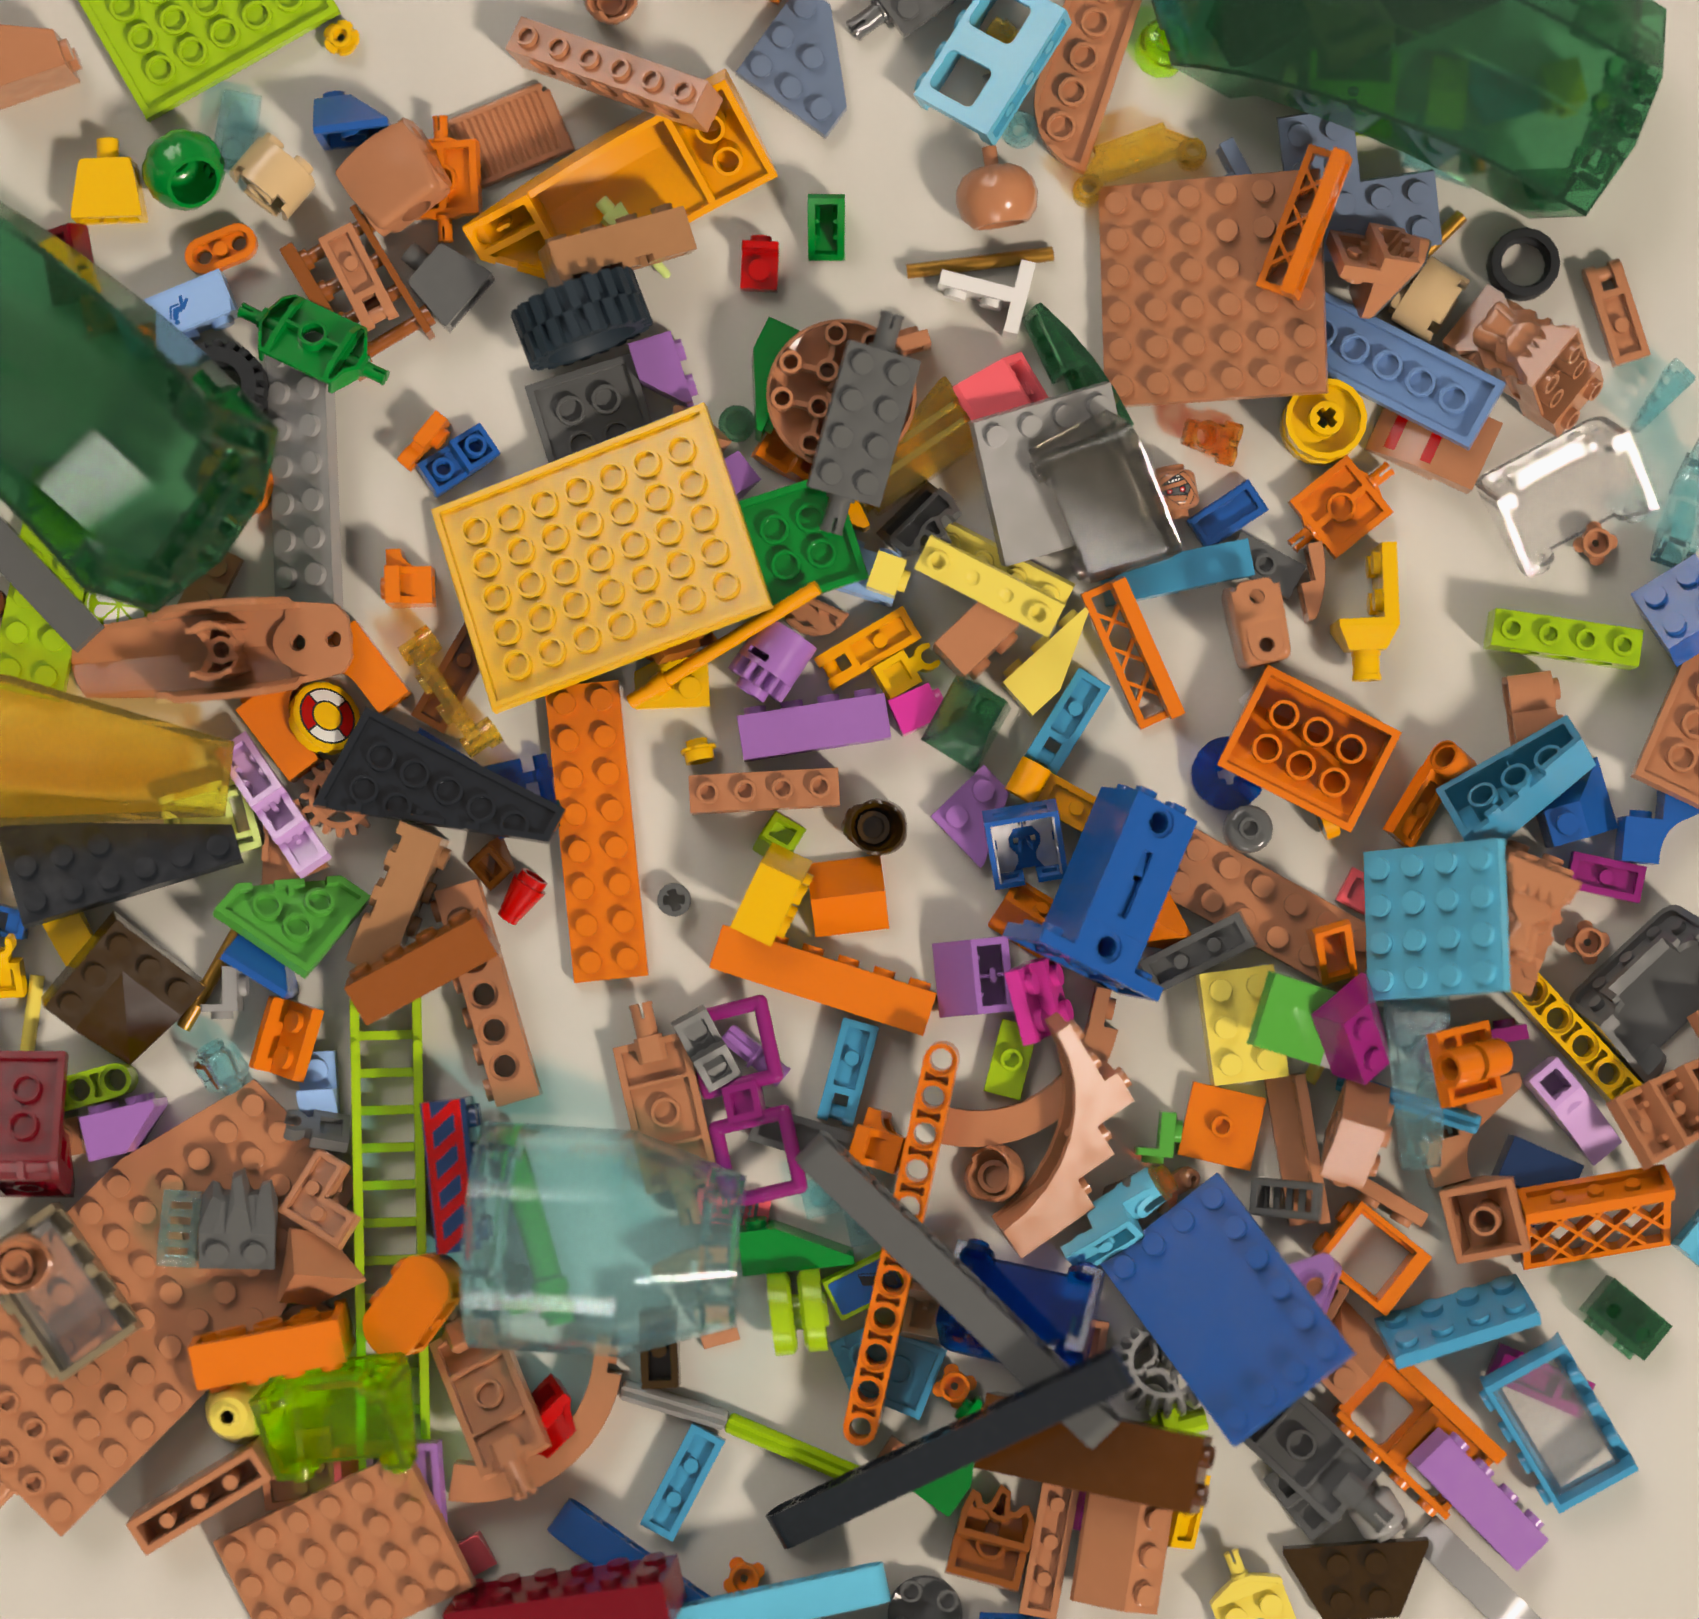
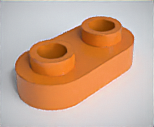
[185,223,258,276]

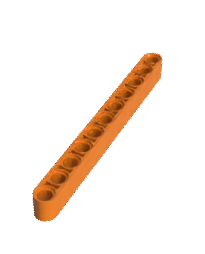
[843,1041,960,1446]

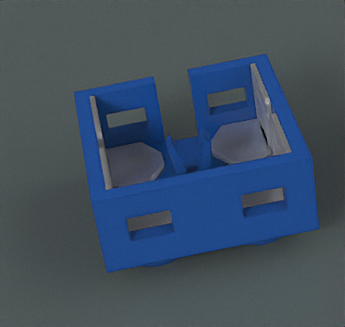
[982,798,1067,890]

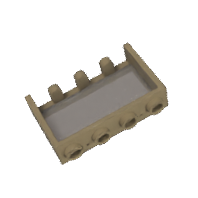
[0,1202,144,1382]

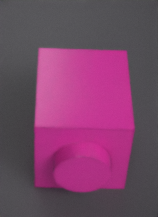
[887,682,947,737]

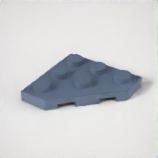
[736,0,847,139]

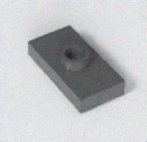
[1236,531,1307,600]

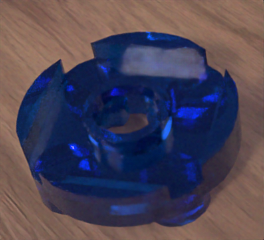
[1190,736,1262,811]

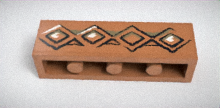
[125,1435,281,1556]

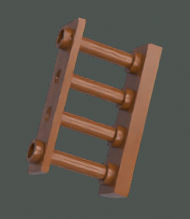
[279,204,436,381]

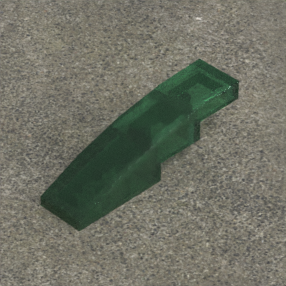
[1022,303,1134,435]

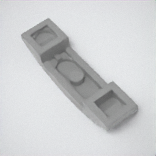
[1414,1515,1541,1619]

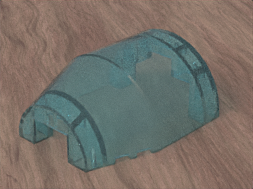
[461,1121,747,1358]

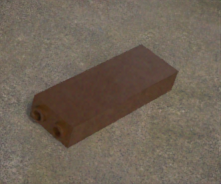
[974,1391,1216,1515]

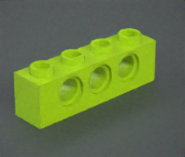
[1483,608,1644,670]

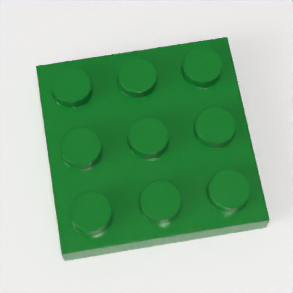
[738,479,869,605]

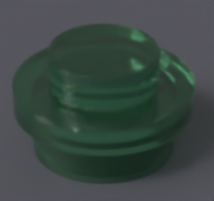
[718,405,755,443]

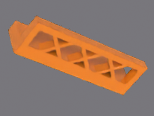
[1256,144,1353,301]
[1080,576,1185,730]

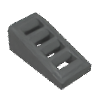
[1249,1177,1324,1221]

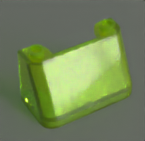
[249,1352,418,1483]

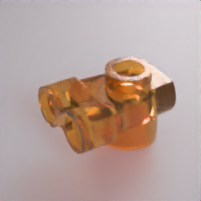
[1180,418,1244,467]

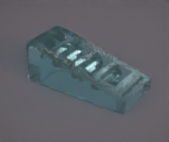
[1630,358,1696,434]
[156,1189,203,1268]

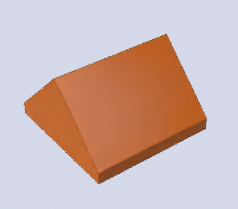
[808,856,889,937]

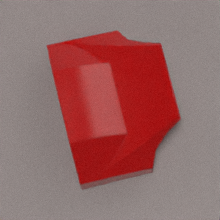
[531,1373,576,1458]

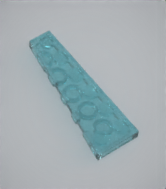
[1383,996,1450,1171]

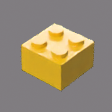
[730,842,814,947]

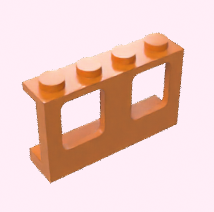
[1331,1353,1507,1520]

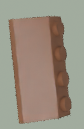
[1070,1492,1173,1615]

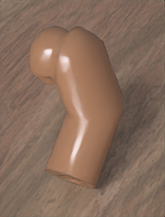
[1157,1166,1200,1214]

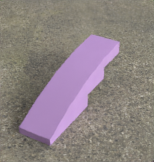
[215,731,332,879]

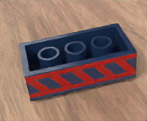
[420,1096,494,1255]

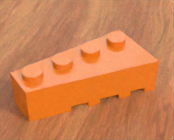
[187,1298,356,1393]

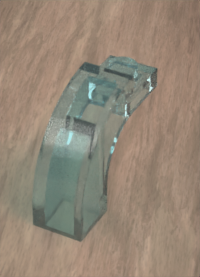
[1650,438,1699,568]

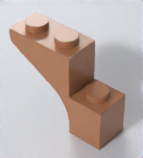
[1417,1071,1522,1188]

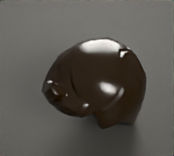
[841,799,907,856]

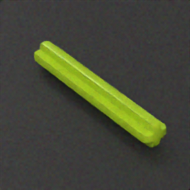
[725,1413,859,1478]

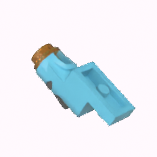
[1061,1164,1179,1274]

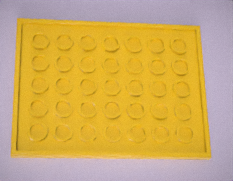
[431,402,773,714]

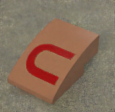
[1364,408,1503,494]

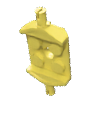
[1209,1548,1296,1619]

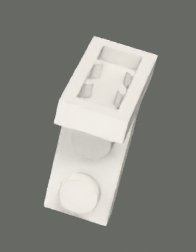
[938,259,1036,341]

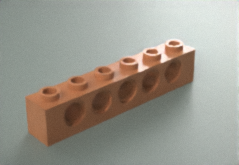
[505,16,723,133]
[430,879,543,1107]

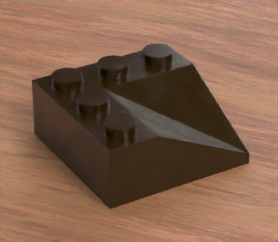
[41,910,206,1065]

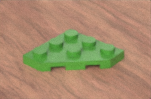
[213,875,371,979]

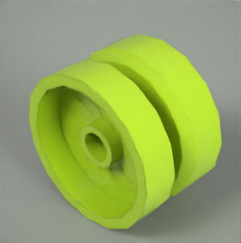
[766,1268,830,1356]

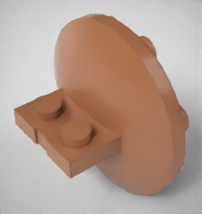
[766,319,917,464]

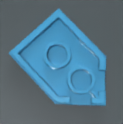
[829,1324,947,1420]

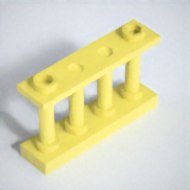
[914,522,1075,637]

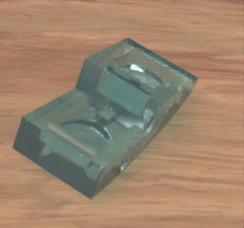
[214,89,262,170]

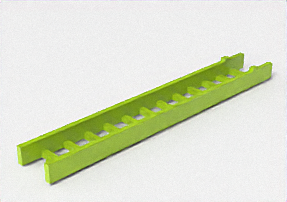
[349,997,430,1470]

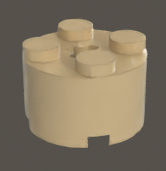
[229,132,316,221]
[1388,256,1470,344]

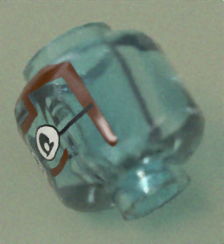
[193,1038,249,1096]

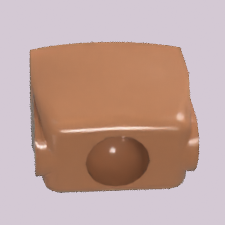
[335,117,452,237]
[1221,578,1291,670]

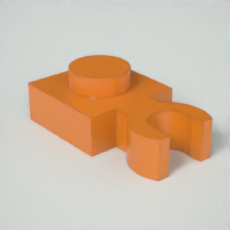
[396,410,451,472]

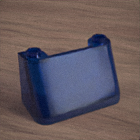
[935,1239,1105,1366]

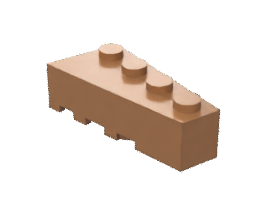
[538,203,697,288]
[346,821,452,965]

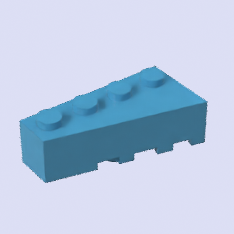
[1435,715,1596,841]

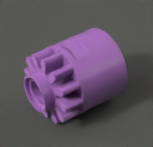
[728,621,817,703]

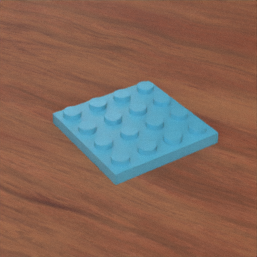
[1363,838,1511,1002]

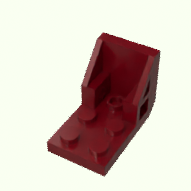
[0,1051,75,1198]

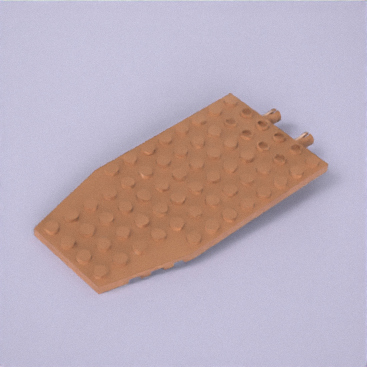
[0,1079,353,1537]

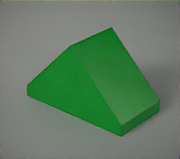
[808,194,845,261]

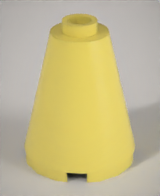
[205,1379,281,1444]

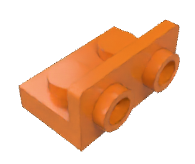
[249,995,324,1083]

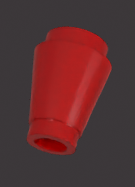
[498,868,548,925]

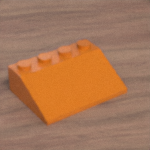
[1216,665,1402,833]

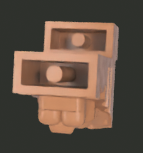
[1442,284,1604,438]
[1505,839,1582,996]

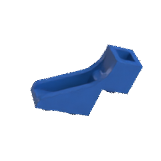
[1614,790,1699,865]

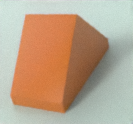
[1306,919,1358,985]

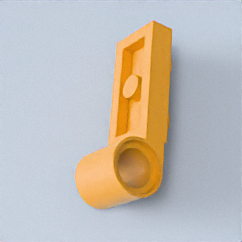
[1004,756,1096,833]

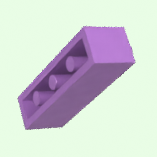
[737,688,891,762]
[1406,1427,1549,1571]

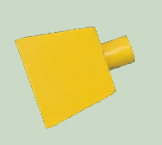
[71,137,148,225]

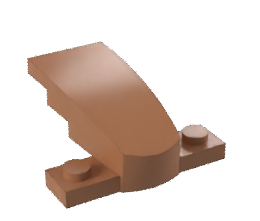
[1606,1010,1699,1170]

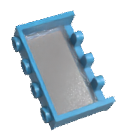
[1479,1332,1639,1514]

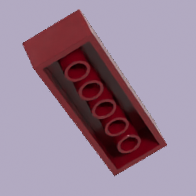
[442,1552,687,1619]

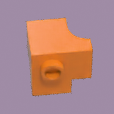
[380,549,436,609]
[849,1107,906,1175]

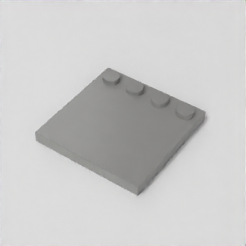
[968,381,1141,567]

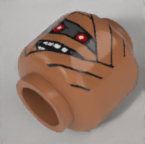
[1148,464,1199,520]

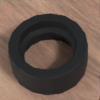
[1486,227,1561,302]

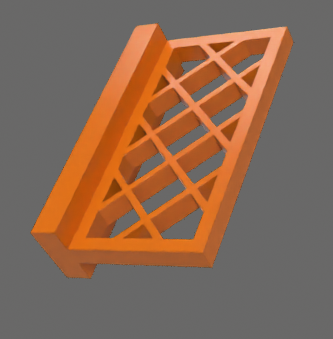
[1516,1164,1675,1270]

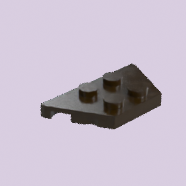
[1283,1537,1429,1619]

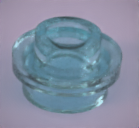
[1002,111,1038,149]

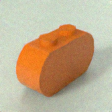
[363,1252,466,1359]

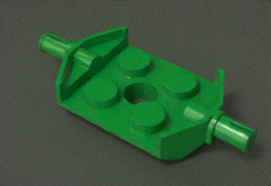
[237,294,390,394]

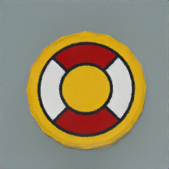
[288,682,360,755]

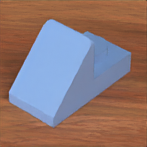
[296,1050,340,1117]

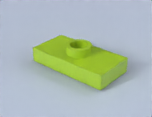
[983,1019,1035,1100]

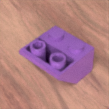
[932,936,1014,1018]
[79,1092,168,1162]

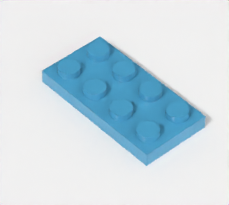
[1374,1274,1542,1370]

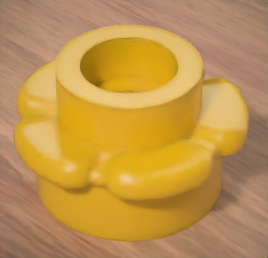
[324,20,360,56]
[680,737,716,766]

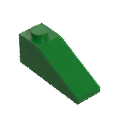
[738,1216,855,1277]

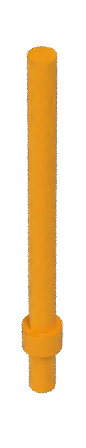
[626,581,822,708]

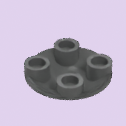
[888,1575,963,1619]

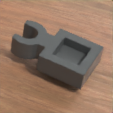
[283,1109,351,1153]

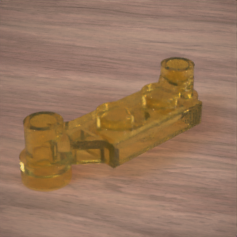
[1072,122,1207,208]
[398,624,504,758]

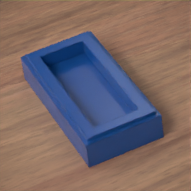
[1186,479,1269,547]

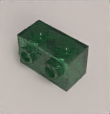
[1579,1275,1673,1361]

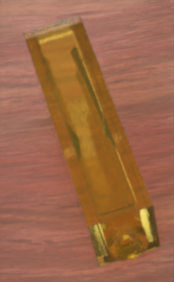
[859,376,975,517]

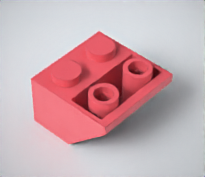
[952,352,1049,420]

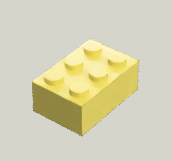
[1195,964,1289,1086]

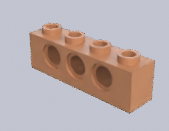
[688,767,840,815]

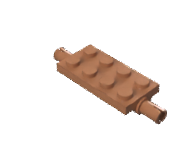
[612,1001,719,1226]
[429,1300,552,1500]

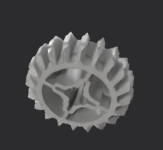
[1117,1324,1199,1419]

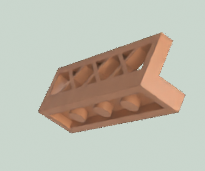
[1264,1072,1331,1227]

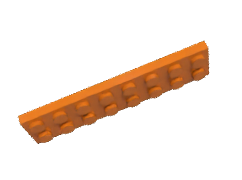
[545,680,649,983]

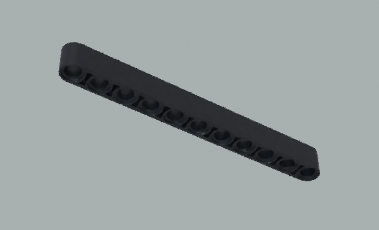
[766,1347,1135,1549]

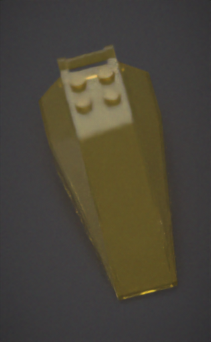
[0,674,234,827]

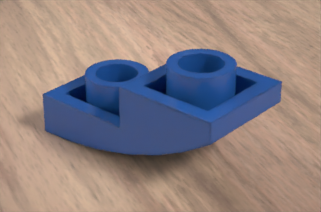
[416,423,501,498]

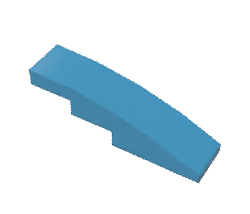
[1098,538,1255,607]

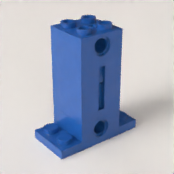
[1002,784,1198,1002]

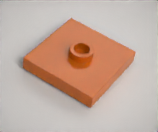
[1176,1081,1267,1171]

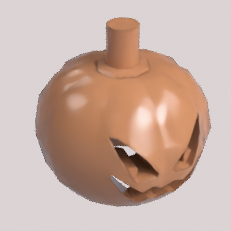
[956,145,1038,231]

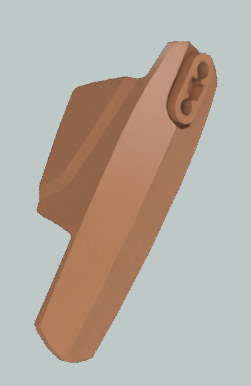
[71,597,354,703]

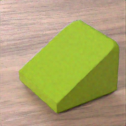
[752,811,807,857]

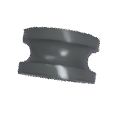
[657,883,691,917]

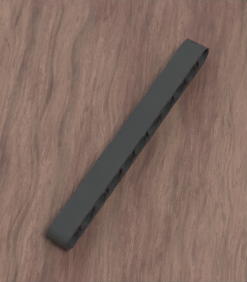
[795,1130,1121,1449]

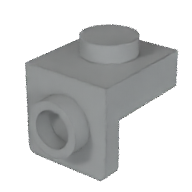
[200,966,249,1019]

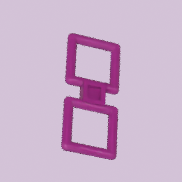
[696,995,808,1209]

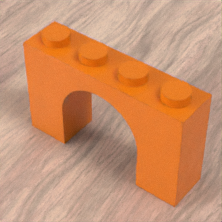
[235,620,413,783]

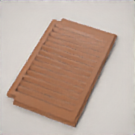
[448,82,575,189]

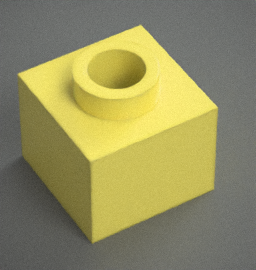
[866,550,911,599]

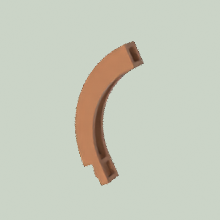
[942,986,1118,1147]
[448,1329,623,1503]

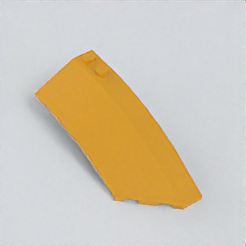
[462,68,778,279]

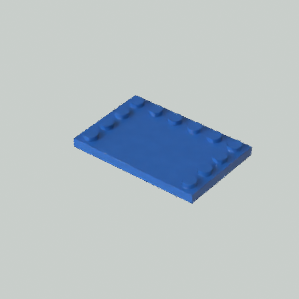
[1100,1172,1356,1447]

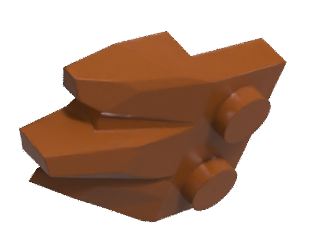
[944,1484,1035,1593]

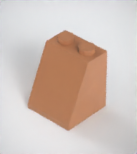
[0,24,82,110]

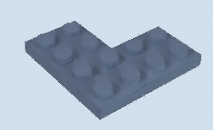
[1276,106,1442,262]

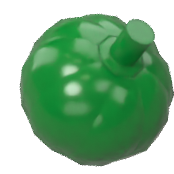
[142,128,226,211]

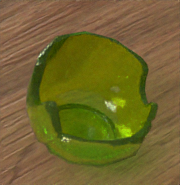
[1134,17,1192,78]

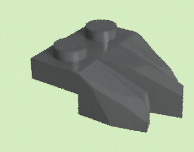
[876,481,962,557]
[199,1168,278,1270]

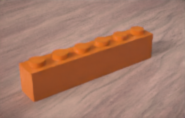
[709,920,937,1036]

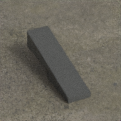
[0,517,105,653]

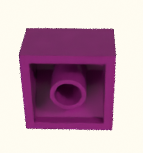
[1311,972,1390,1085]

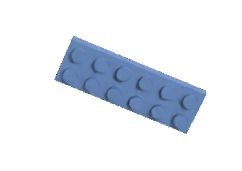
[1325,292,1506,451]

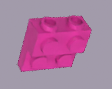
[1004,957,1074,1046]

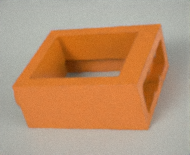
[1311,1199,1433,1316]

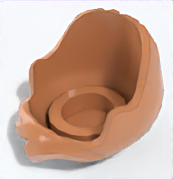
[964,1144,1026,1203]
[0,1233,54,1294]

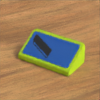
[821,1250,903,1321]

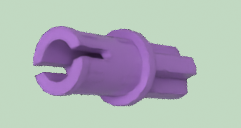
[722,1025,791,1087]

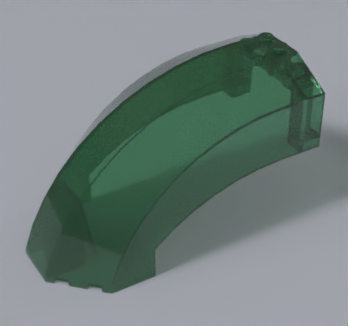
[1151,0,1667,219]
[0,201,279,612]

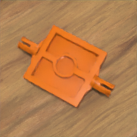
[417,115,483,243]
[1287,455,1395,560]

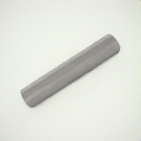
[619,1380,729,1430]

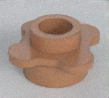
[1573,521,1618,566]
[1565,920,1610,965]

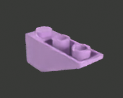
[1522,1056,1622,1166]

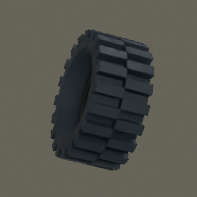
[510,266,653,371]

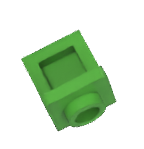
[1133,1110,1183,1164]

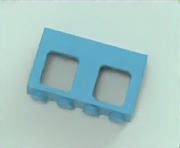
[913,0,1072,146]

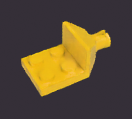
[1330,541,1400,682]

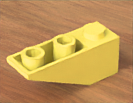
[1001,607,1089,718]

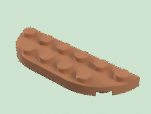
[1034,0,1142,175]

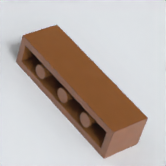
[344,908,501,1026]

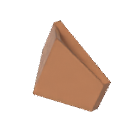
[277,1227,367,1306]

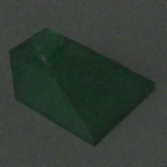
[921,675,1011,773]

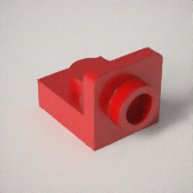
[740,235,779,293]

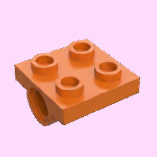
[1426,1020,1513,1109]

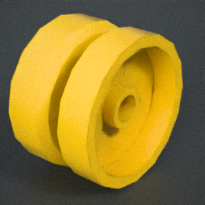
[1279,378,1367,466]

